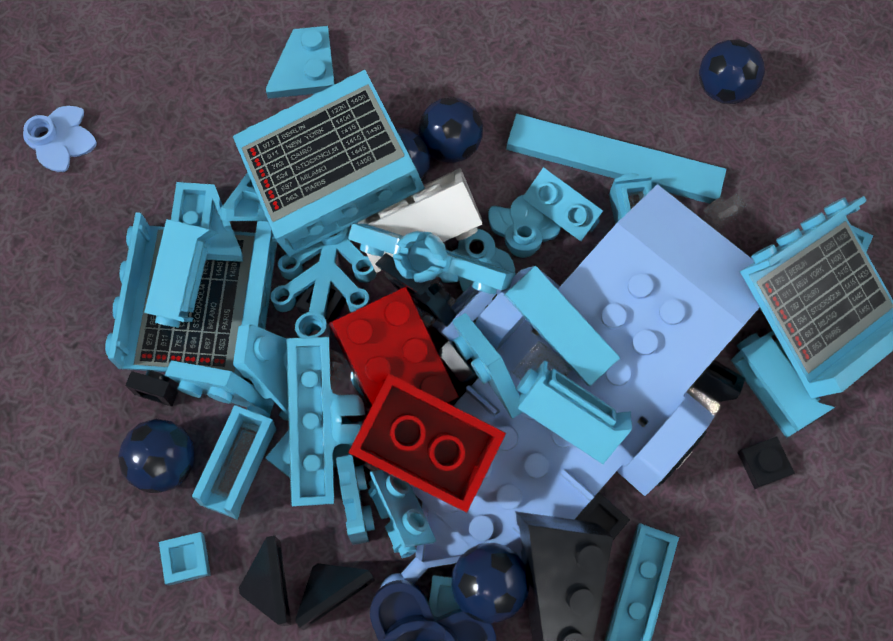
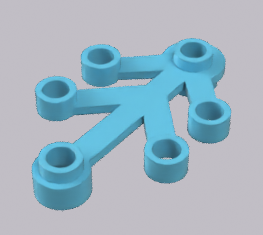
[271,227,377,338]

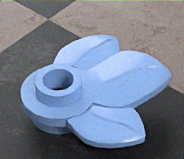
[23,106,97,172]

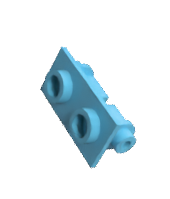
[522,167,603,241]
[368,470,436,558]

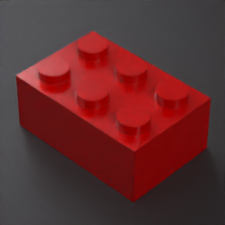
[329,287,459,409]
[348,374,506,513]

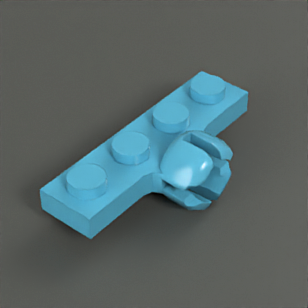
[348,224,515,294]
[286,337,365,506]

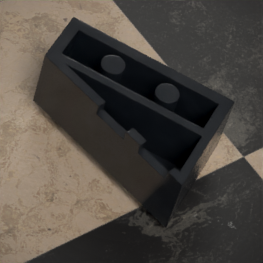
[515,511,613,641]

